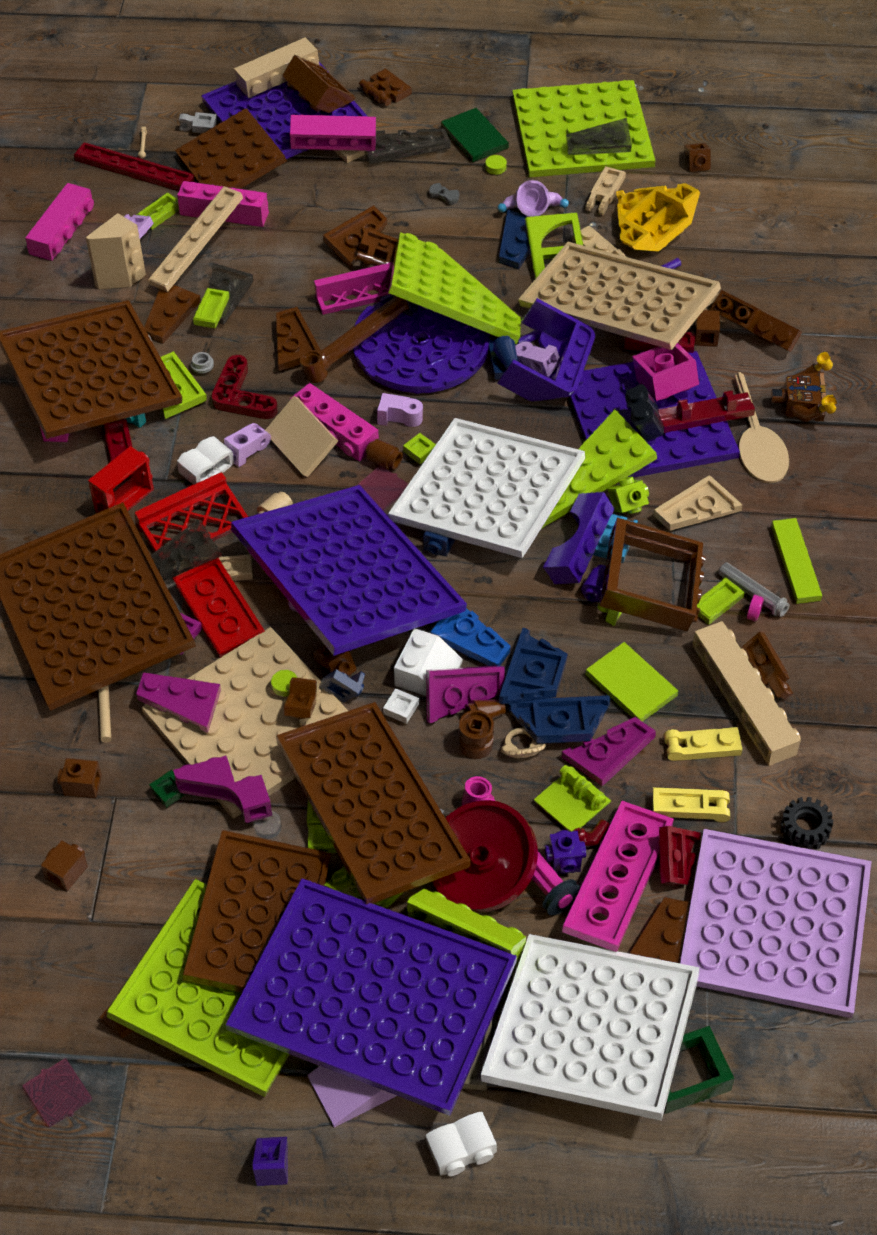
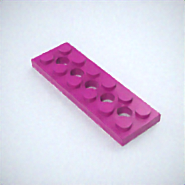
[562,801,674,952]

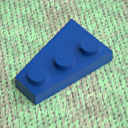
[431,608,511,666]

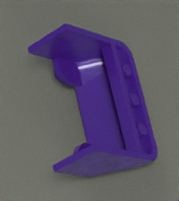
[497,298,595,402]

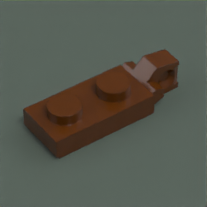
[741,631,793,700]

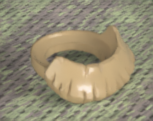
[501,728,546,759]

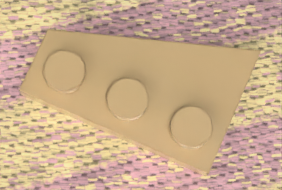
[654,475,742,531]

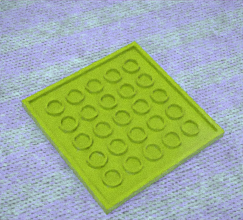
[512,80,655,178]

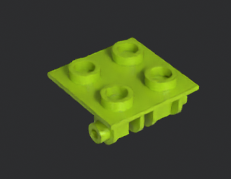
[534,765,611,832]

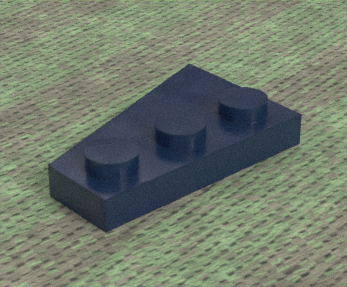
[499,210,531,269]

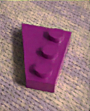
[562,717,656,786]

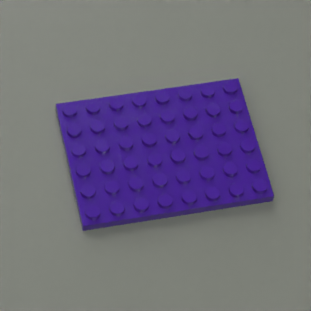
[231,485,467,655]
[226,878,517,1116]

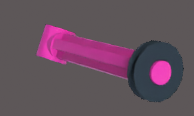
[462,776,581,915]

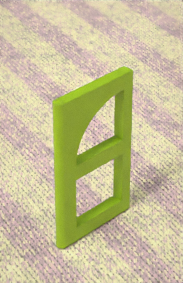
[525,213,583,279]

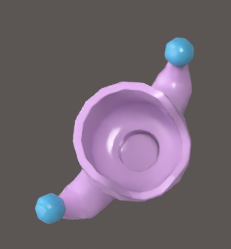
[498,180,569,217]

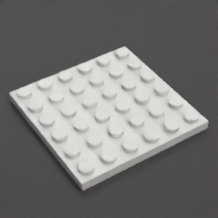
[388,418,585,558]
[481,934,699,1121]

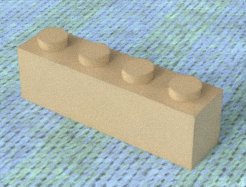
[234,37,319,98]

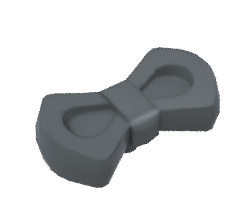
[429,183,460,205]

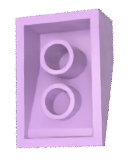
[308,1066,397,1127]

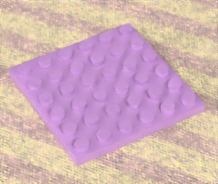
[680,829,872,1018]

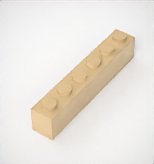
[693,621,801,766]

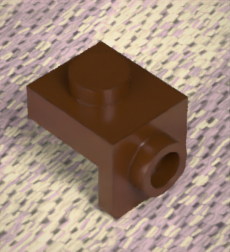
[284,677,317,719]

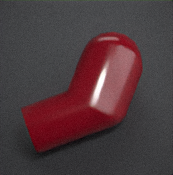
[573,819,610,847]

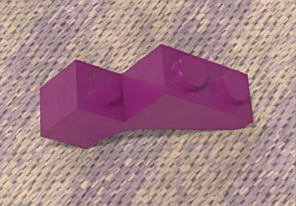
[173,755,272,823]

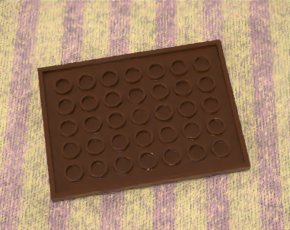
[0,503,196,711]

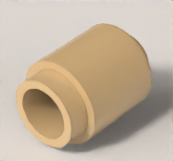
[257,491,293,514]

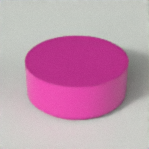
[747,595,764,621]

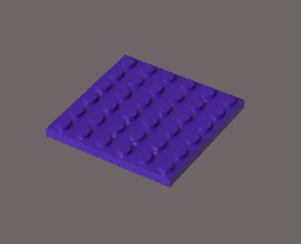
[201,62,368,159]
[569,351,740,478]

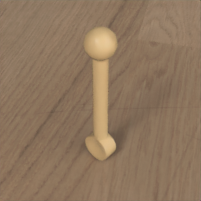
[138,127,147,159]

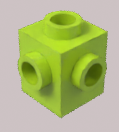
[607,477,649,514]

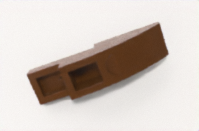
[710,290,802,353]

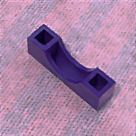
[543,492,614,584]

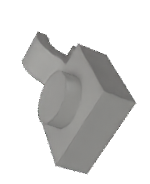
[179,112,217,133]

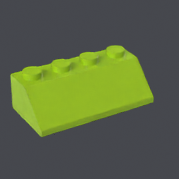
[407,889,526,977]

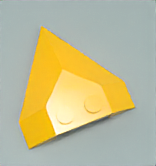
[616,183,700,251]

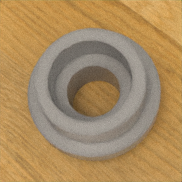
[190,352,214,373]

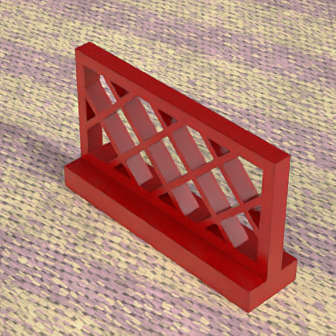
[134,472,248,565]

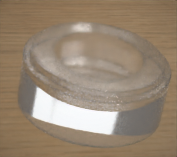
[253,811,282,839]

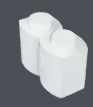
[177,436,234,485]
[425,1112,497,1176]

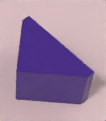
[253,1137,288,1186]

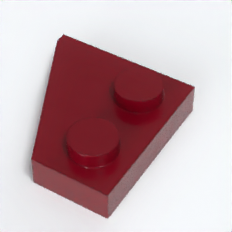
[659,826,701,886]

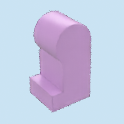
[516,341,561,377]
[377,393,423,427]
[224,423,271,467]

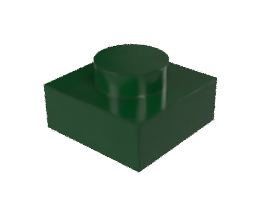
[149,769,186,808]

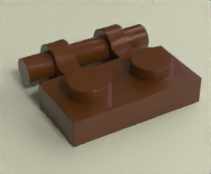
[359,68,412,106]
[356,228,397,267]

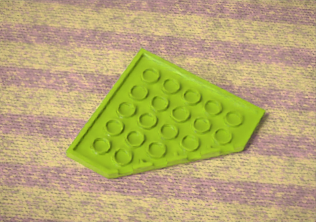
[388,232,521,344]
[107,879,290,1097]

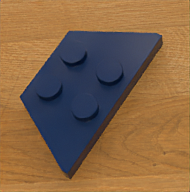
[499,628,568,704]
[508,695,610,743]

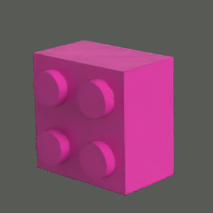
[633,343,699,401]

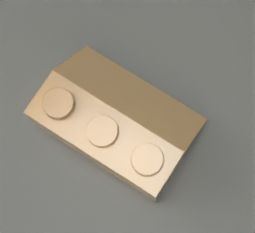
[86,213,146,289]

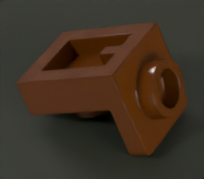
[684,143,711,172]
[312,645,356,676]

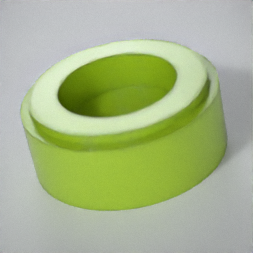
[485,155,507,175]
[271,670,297,697]

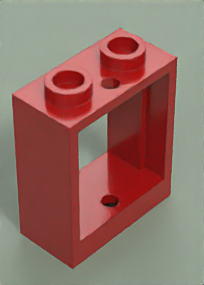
[88,446,154,513]

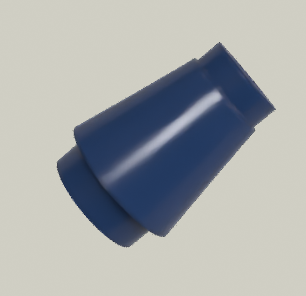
[493,336,518,369]

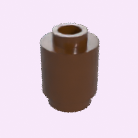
[366,439,403,470]

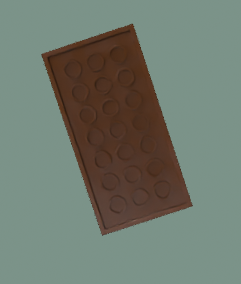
[276,702,471,905]

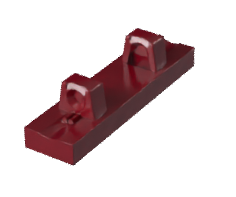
[658,390,755,433]

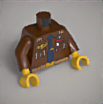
[771,352,837,422]

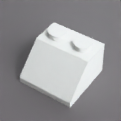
[394,629,463,696]

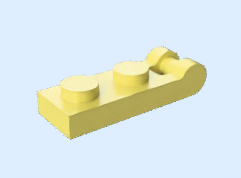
[663,727,743,761]
[652,787,730,822]

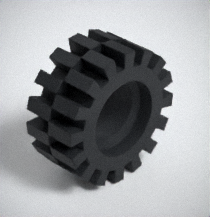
[780,797,834,850]

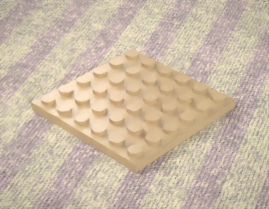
[142,627,348,819]

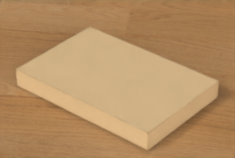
[265,396,338,477]

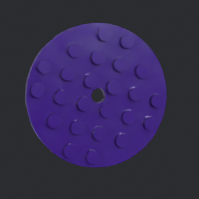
[353,294,490,394]

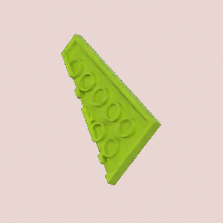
[541,410,657,529]

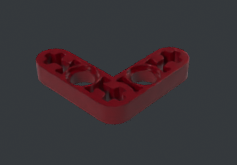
[212,355,278,419]

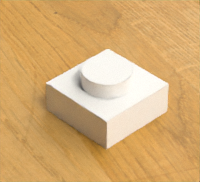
[383,688,419,724]

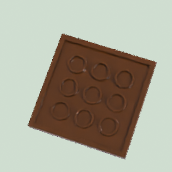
[175,108,287,189]

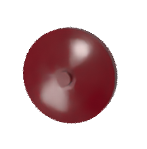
[432,800,538,912]

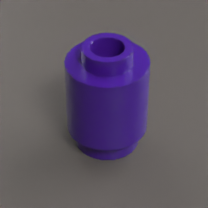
[581,565,605,602]

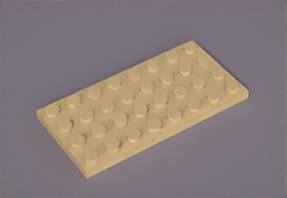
[518,242,721,350]

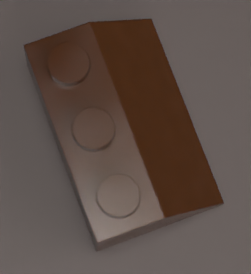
[282,54,356,113]

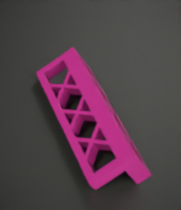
[314,262,393,315]

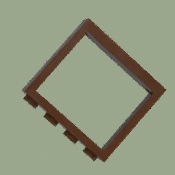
[599,517,706,632]

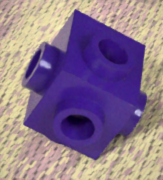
[545,830,586,875]

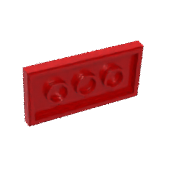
[173,556,265,658]

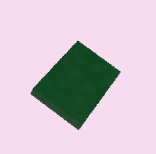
[441,108,509,162]

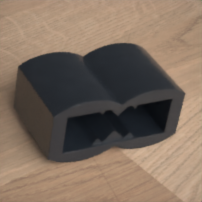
[625,384,664,442]

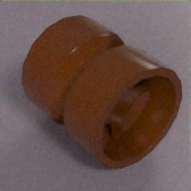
[459,710,494,759]

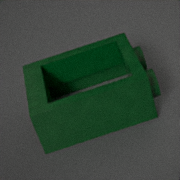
[664,1026,735,1114]

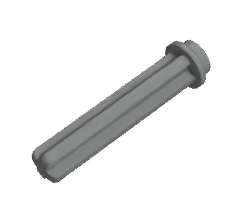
[719,562,790,617]

